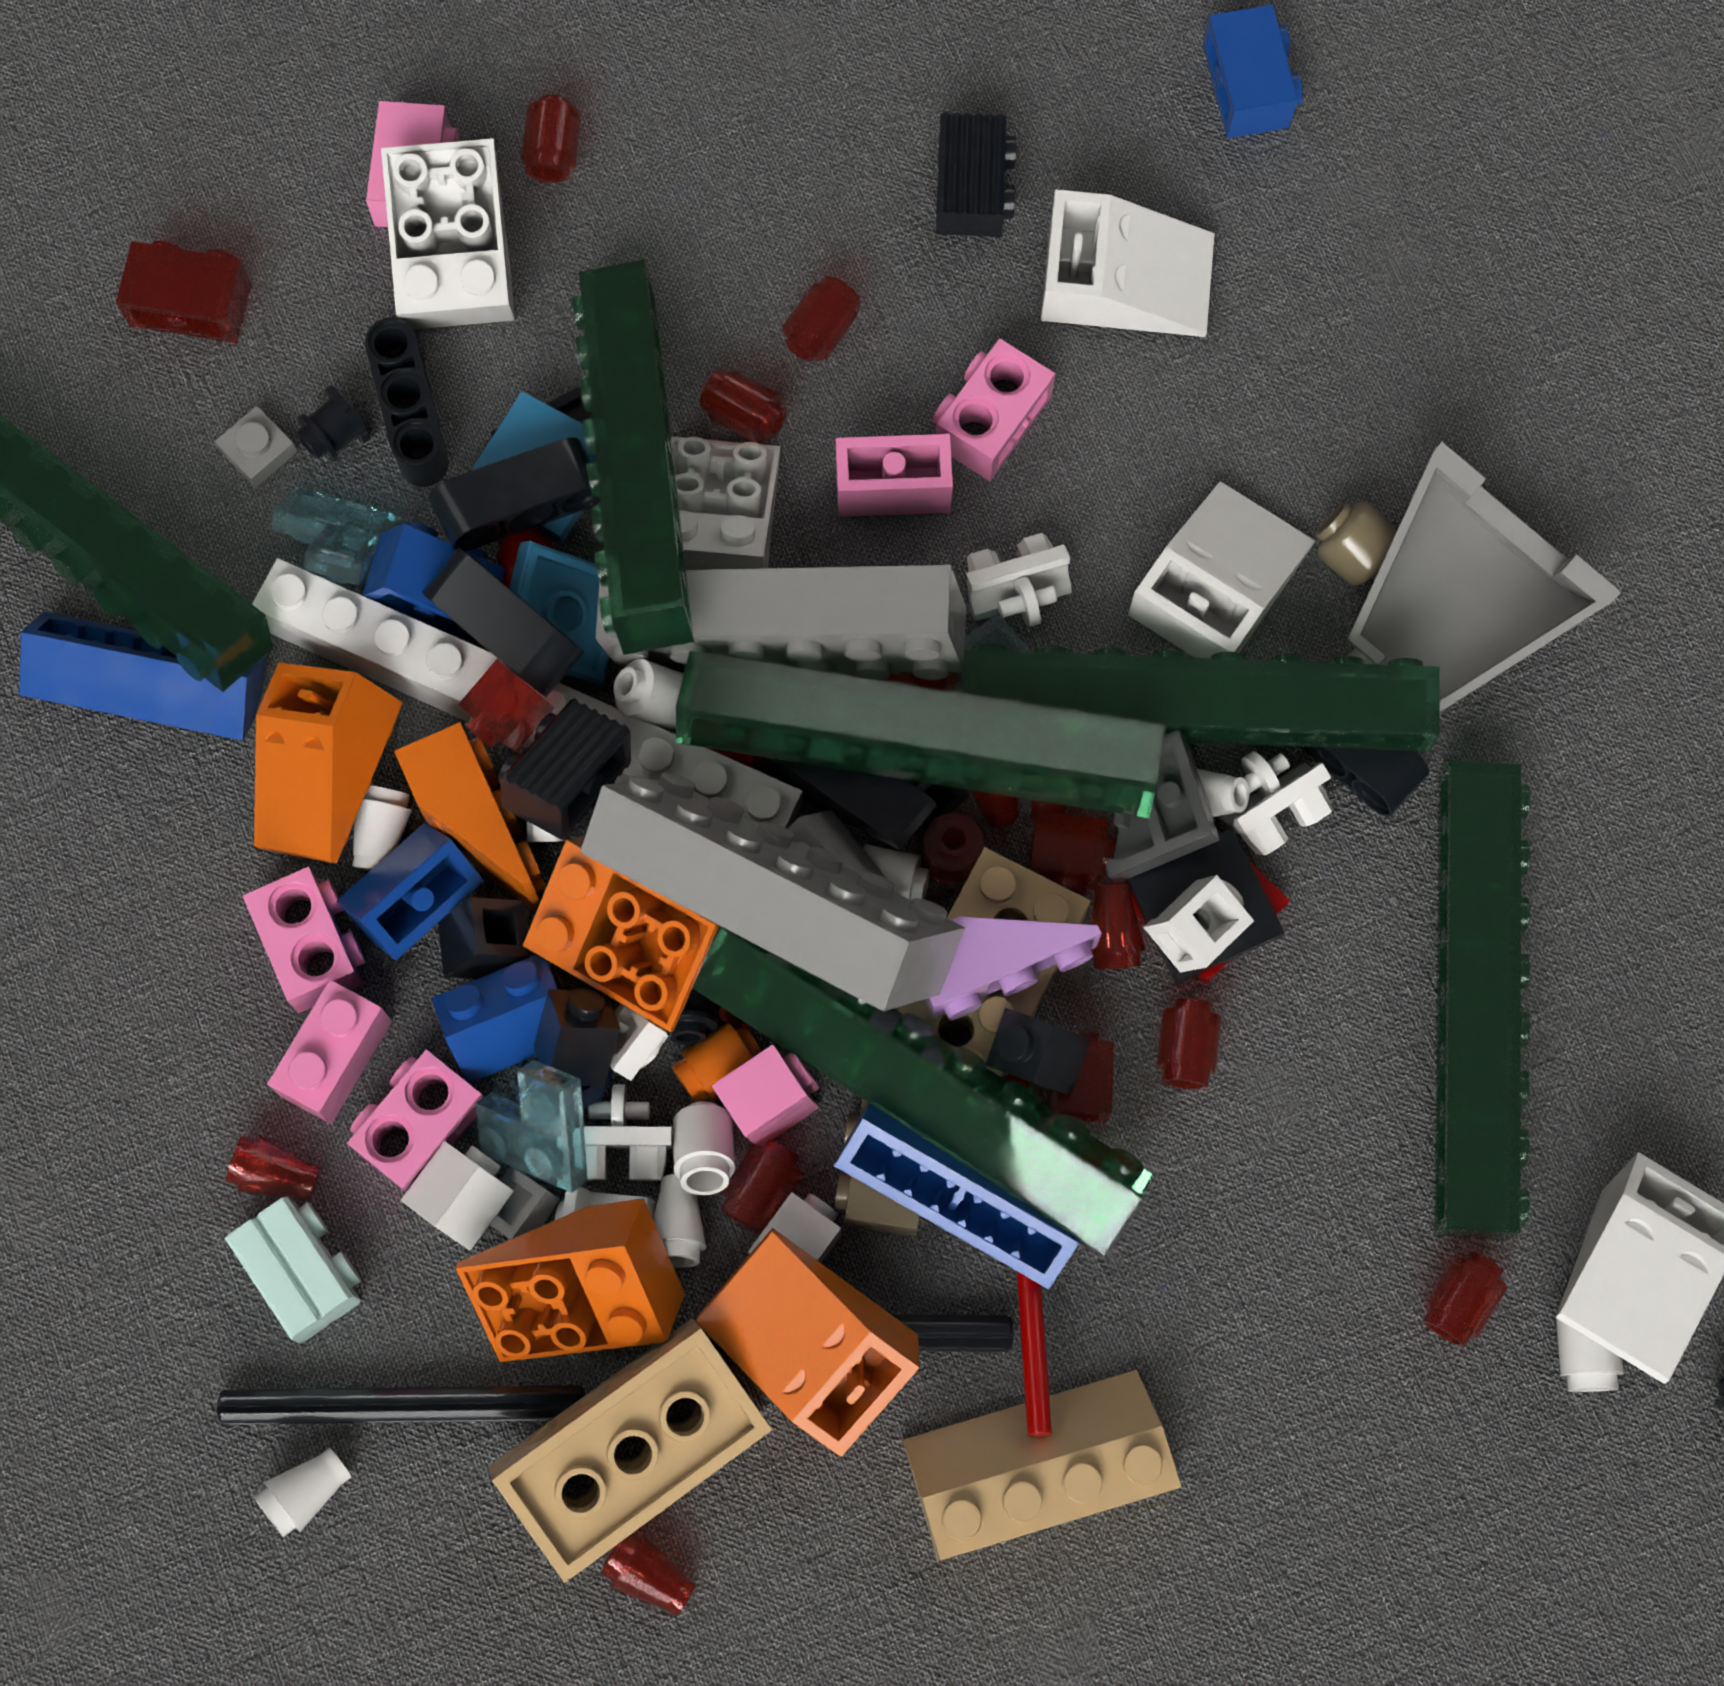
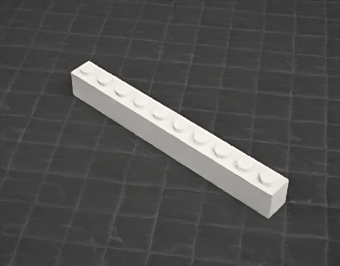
[250,558,803,829]

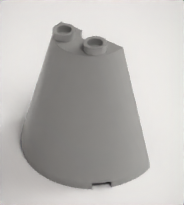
[1347,442,1621,716]

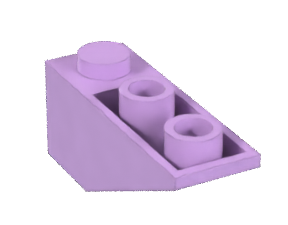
[923,916,1102,1020]

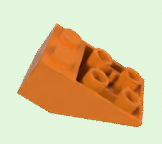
[254,662,403,864]
[394,722,546,912]
[523,836,719,1032]
[455,1198,685,1362]
[696,1228,920,1457]

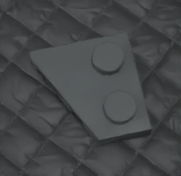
[1106,730,1220,883]

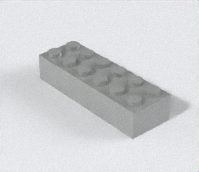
[595,565,966,683]
[580,773,965,1011]

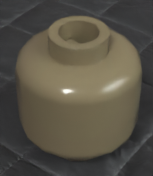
[1315,501,1398,586]

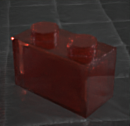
[116,240,252,343]

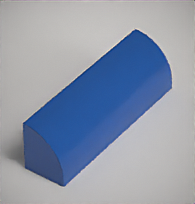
[19,611,266,741]
[834,1088,1087,1289]

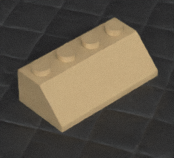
[902,1370,1181,1561]

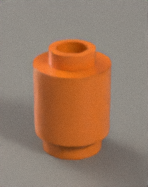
[670,1021,762,1102]

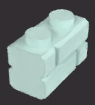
[224,1196,361,1344]

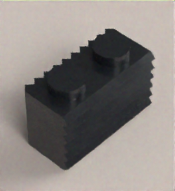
[935,112,1016,237]
[499,698,631,840]

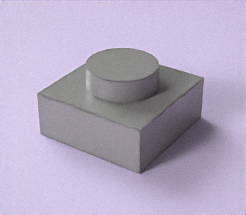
[214,406,298,488]
[490,1166,560,1240]

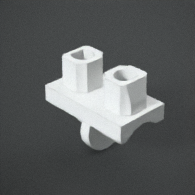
[966,533,1072,627]
[1218,751,1333,855]
[561,1084,673,1181]

